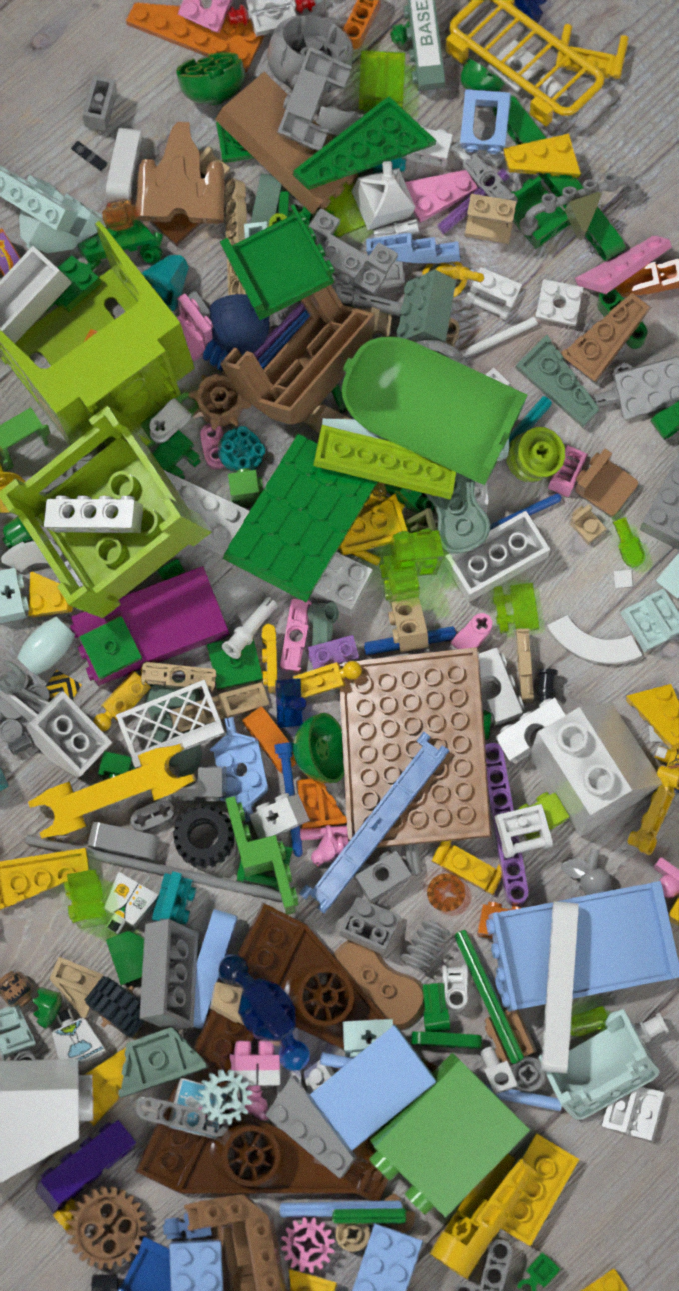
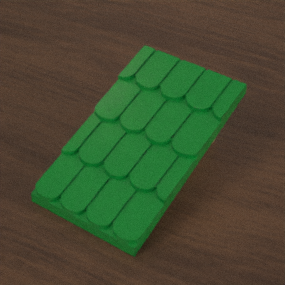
[223,434,378,603]

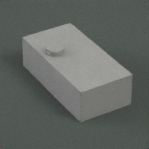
[140,919,198,1030]

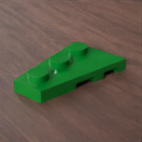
[77,217,158,262]

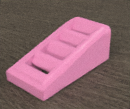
[548,445,588,497]

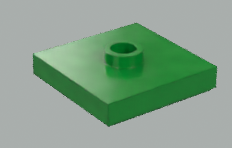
[79,616,143,680]
[207,638,263,691]

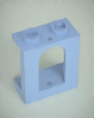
[460,90,511,154]

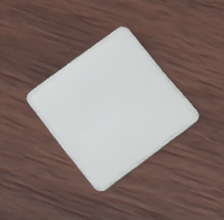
[614,570,633,588]

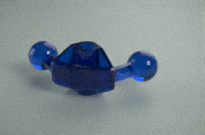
[218,954,310,1071]

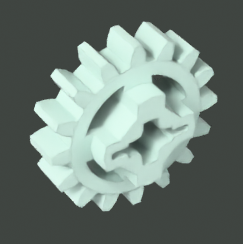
[198,1070,252,1125]

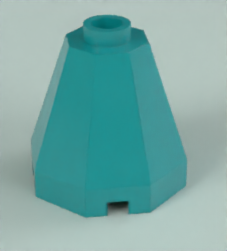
[141,254,189,311]

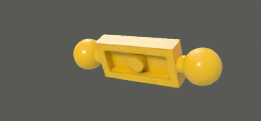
[277,661,362,701]
[93,662,155,732]

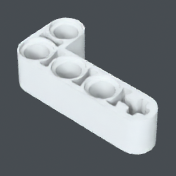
[106,128,142,216]

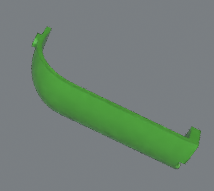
[342,337,528,486]

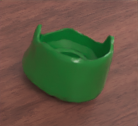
[33,987,62,1029]

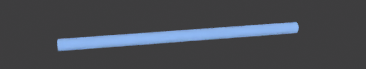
[320,1052,562,1111]

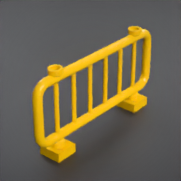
[446,0,605,127]

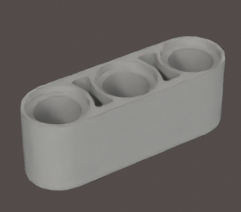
[87,822,160,862]

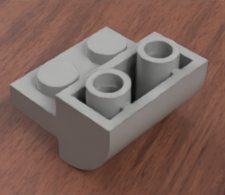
[339,897,401,955]

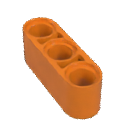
[343,0,381,50]
[242,706,297,774]

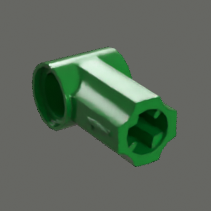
[422,983,450,1032]

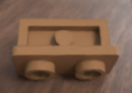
[485,1010,537,1064]

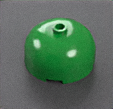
[176,52,245,105]

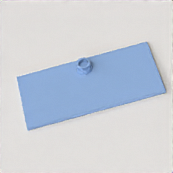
[310,1025,437,1150]

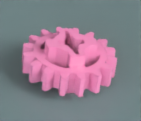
[281,1217,335,1273]

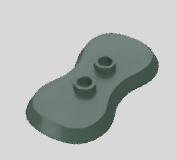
[425,472,490,554]
[145,676,202,777]

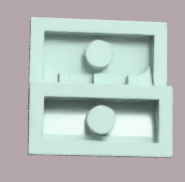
[620,588,679,653]

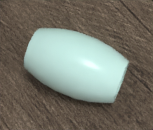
[17,617,75,676]

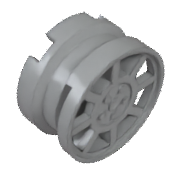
[511,1057,545,1093]

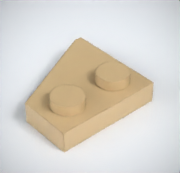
[50,957,105,1019]

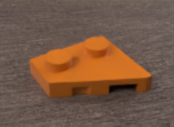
[296,779,347,829]

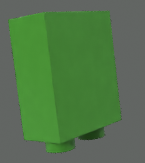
[369,1052,530,1217]

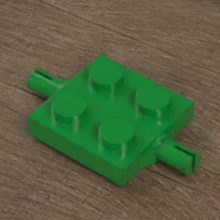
[44,255,102,313]

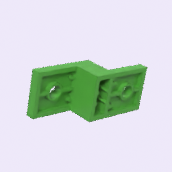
[226,796,299,915]

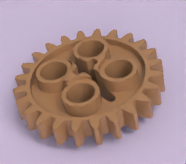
[65,1186,147,1269]

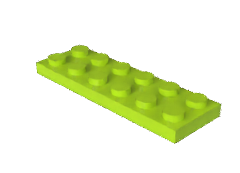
[313,425,456,500]

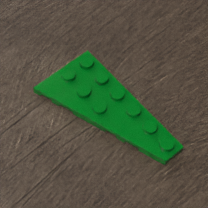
[293,96,437,190]

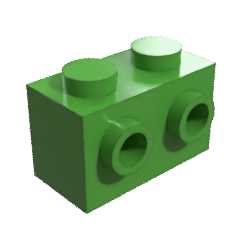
[228,468,263,508]

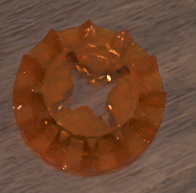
[427,873,466,912]

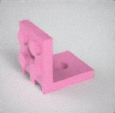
[178,0,232,32]
[177,294,213,362]

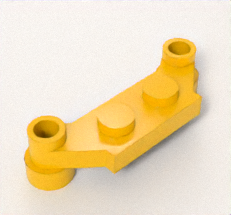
[627,765,679,855]

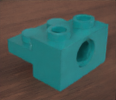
[152,871,197,925]

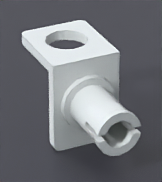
[481,1047,517,1094]

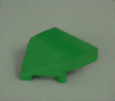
[106,931,145,985]

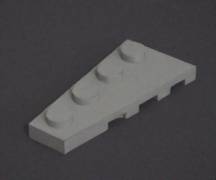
[265,1075,357,1178]

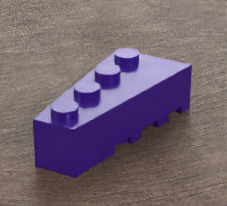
[36,1120,137,1214]

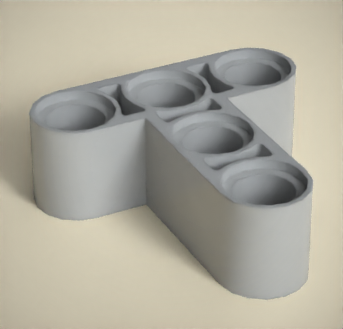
[452,1240,512,1291]

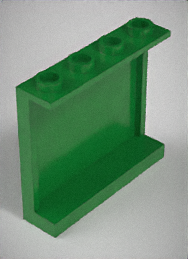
[220,204,335,320]

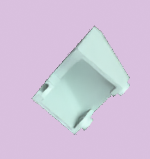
[538,1009,659,1120]

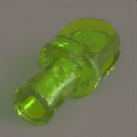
[612,517,645,567]

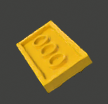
[501,1134,579,1247]

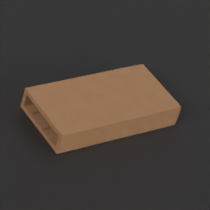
[215,72,358,214]

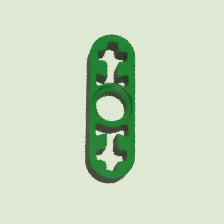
[411,1031,482,1049]

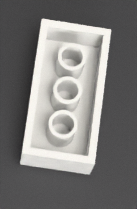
[444,511,550,602]

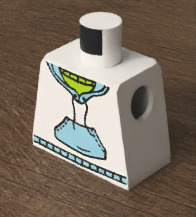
[52,1009,107,1066]

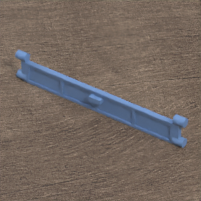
[299,731,449,914]

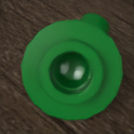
[390,20,409,47]
[140,232,163,264]

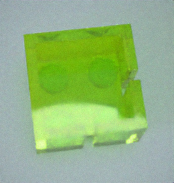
[64,869,108,929]

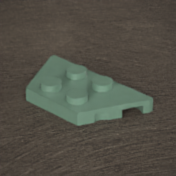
[118,1027,209,1098]

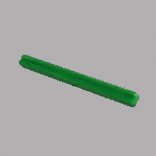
[454,929,525,1064]

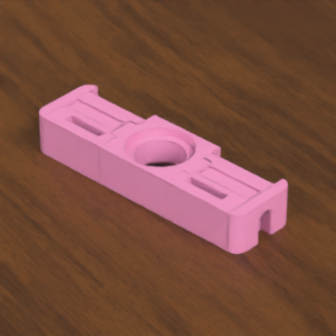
[280,599,312,673]

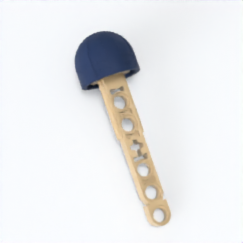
[210,178,270,355]

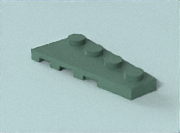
[516,335,599,428]

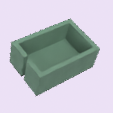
[397,270,456,342]

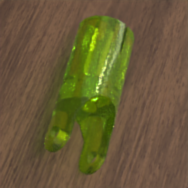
[570,1006,608,1037]

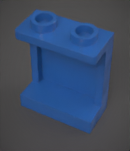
[118,1237,171,1291]

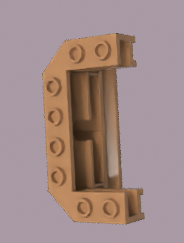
[220,285,375,425]
[184,1194,287,1291]

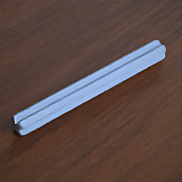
[280,1201,403,1218]

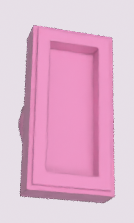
[653,857,679,898]

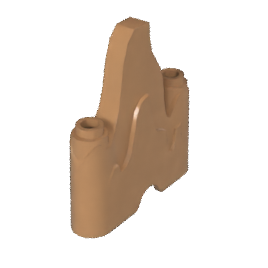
[134,122,225,224]

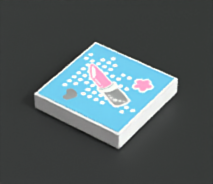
[167,1078,227,1139]

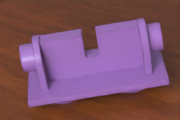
[308,635,359,669]

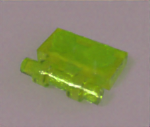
[492,583,540,634]

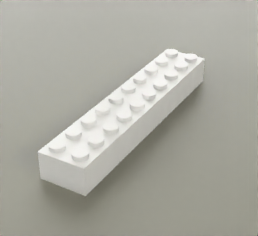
[164,471,372,617]

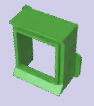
[0,407,50,471]

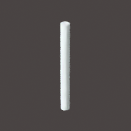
[459,317,538,358]

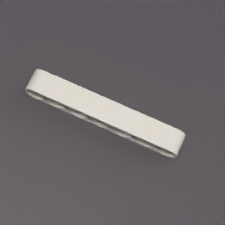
[541,901,578,1073]

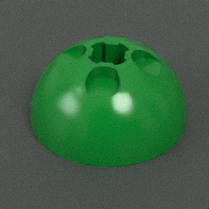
[293,713,344,783]

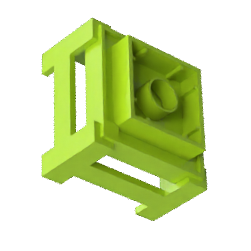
[0,405,212,618]

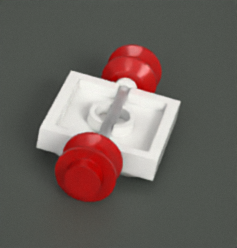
[227,0,315,36]

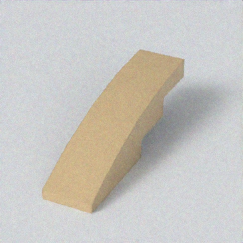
[169,682,270,733]

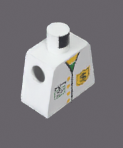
[104,872,158,935]

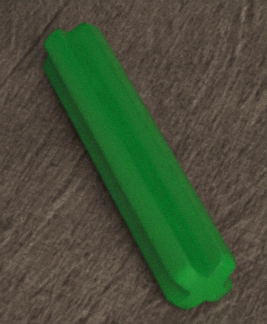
[332,1208,406,1224]

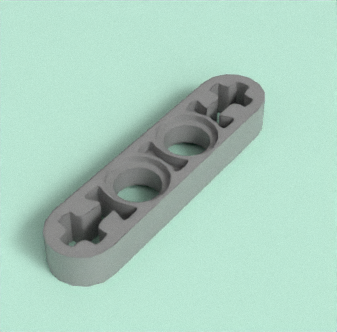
[133,1097,229,1137]

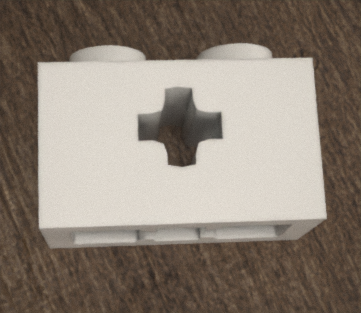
[249,793,310,839]

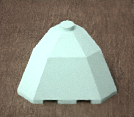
[19,175,109,253]

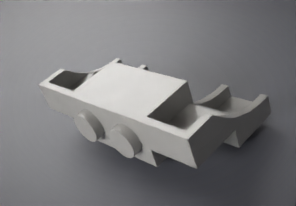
[277,47,352,152]
[309,209,398,296]

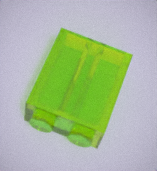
[358,50,406,112]

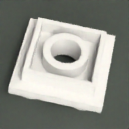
[487,40,544,93]
[535,279,583,326]

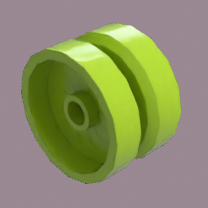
[506,427,565,482]

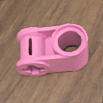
[451,613,493,649]

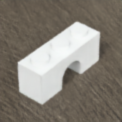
[479,647,524,727]
[495,698,568,764]

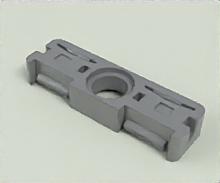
[463,152,518,202]

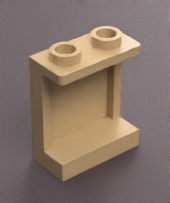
[465,194,516,244]

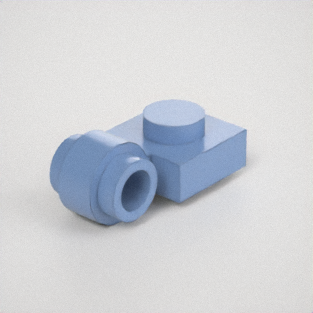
[162,1213,212,1240]

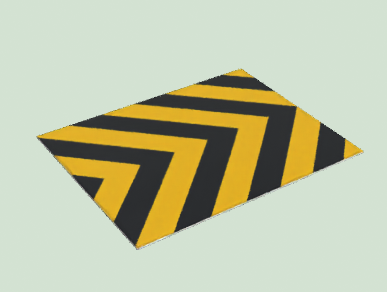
[45,669,82,702]

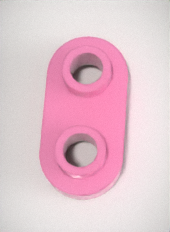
[200,424,225,470]

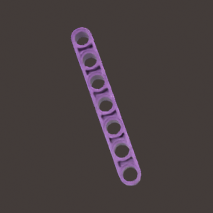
[485,743,528,907]

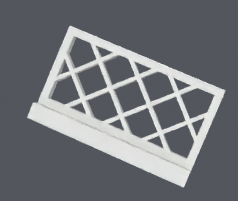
[116,680,226,768]

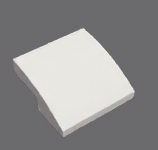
[602,1087,666,1142]

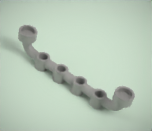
[520,173,641,235]

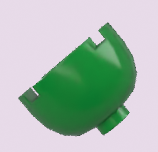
[460,59,505,94]

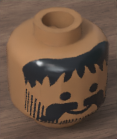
[0,971,34,1007]

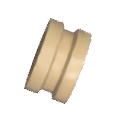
[336,1224,370,1252]

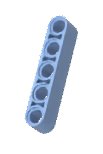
[193,909,238,1029]

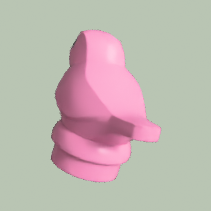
[311,825,349,867]
[228,1085,269,1121]

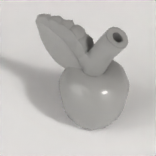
[561,848,612,895]

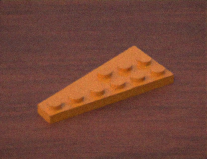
[126,2,266,73]

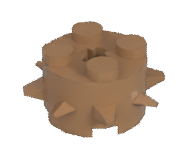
[188,371,251,430]

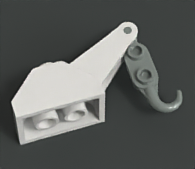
[0,661,112,777]

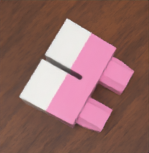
[230,1041,280,1086]

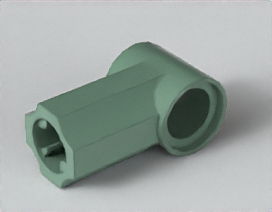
[308,602,339,646]

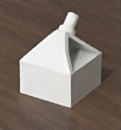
[352,161,415,230]

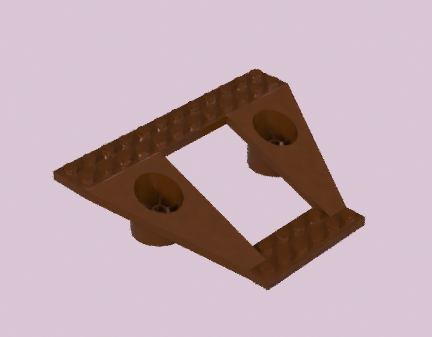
[134,903,438,1201]

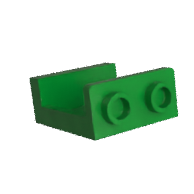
[511,176,571,249]

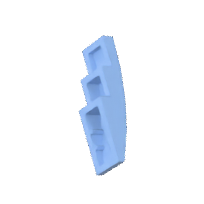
[366,233,460,263]

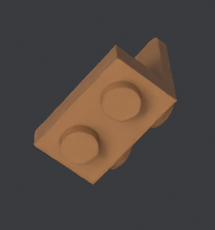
[575,448,638,517]

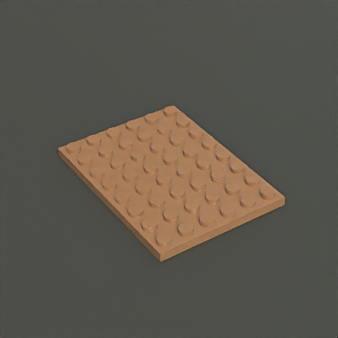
[339,647,492,848]

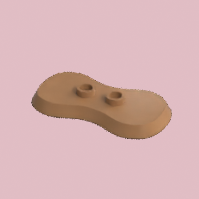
[332,940,425,1030]

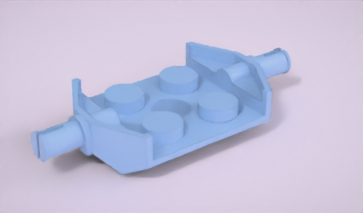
[210,717,269,822]

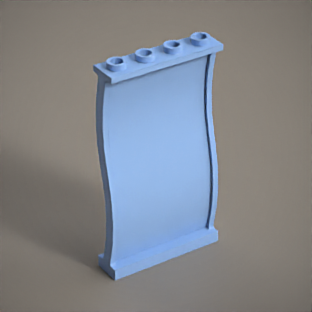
[486,881,679,1012]

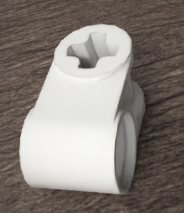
[150,398,192,443]
[442,964,468,1013]

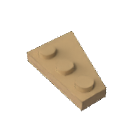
[210,982,287,1046]

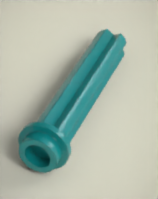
[509,396,552,443]

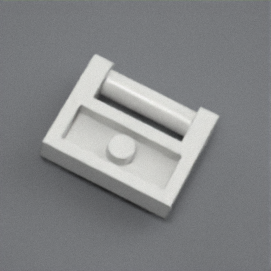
[464,267,522,320]
[495,804,553,858]

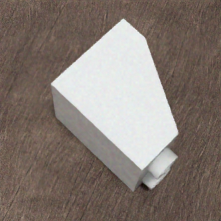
[529,703,663,837]
[0,1059,93,1183]

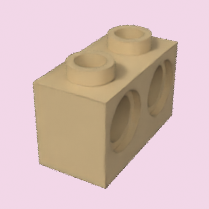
[388,597,429,652]

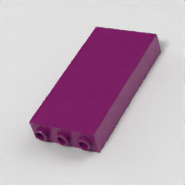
[70,566,230,686]

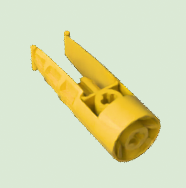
[428,1153,537,1279]

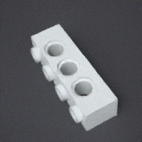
[44,496,143,533]

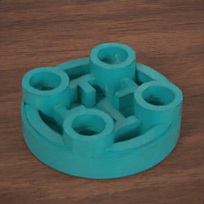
[217,426,265,473]

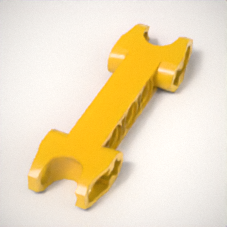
[28,743,196,839]

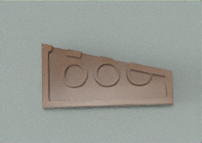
[561,293,652,382]

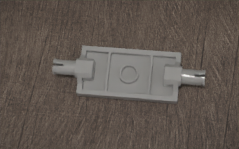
[593,356,679,419]

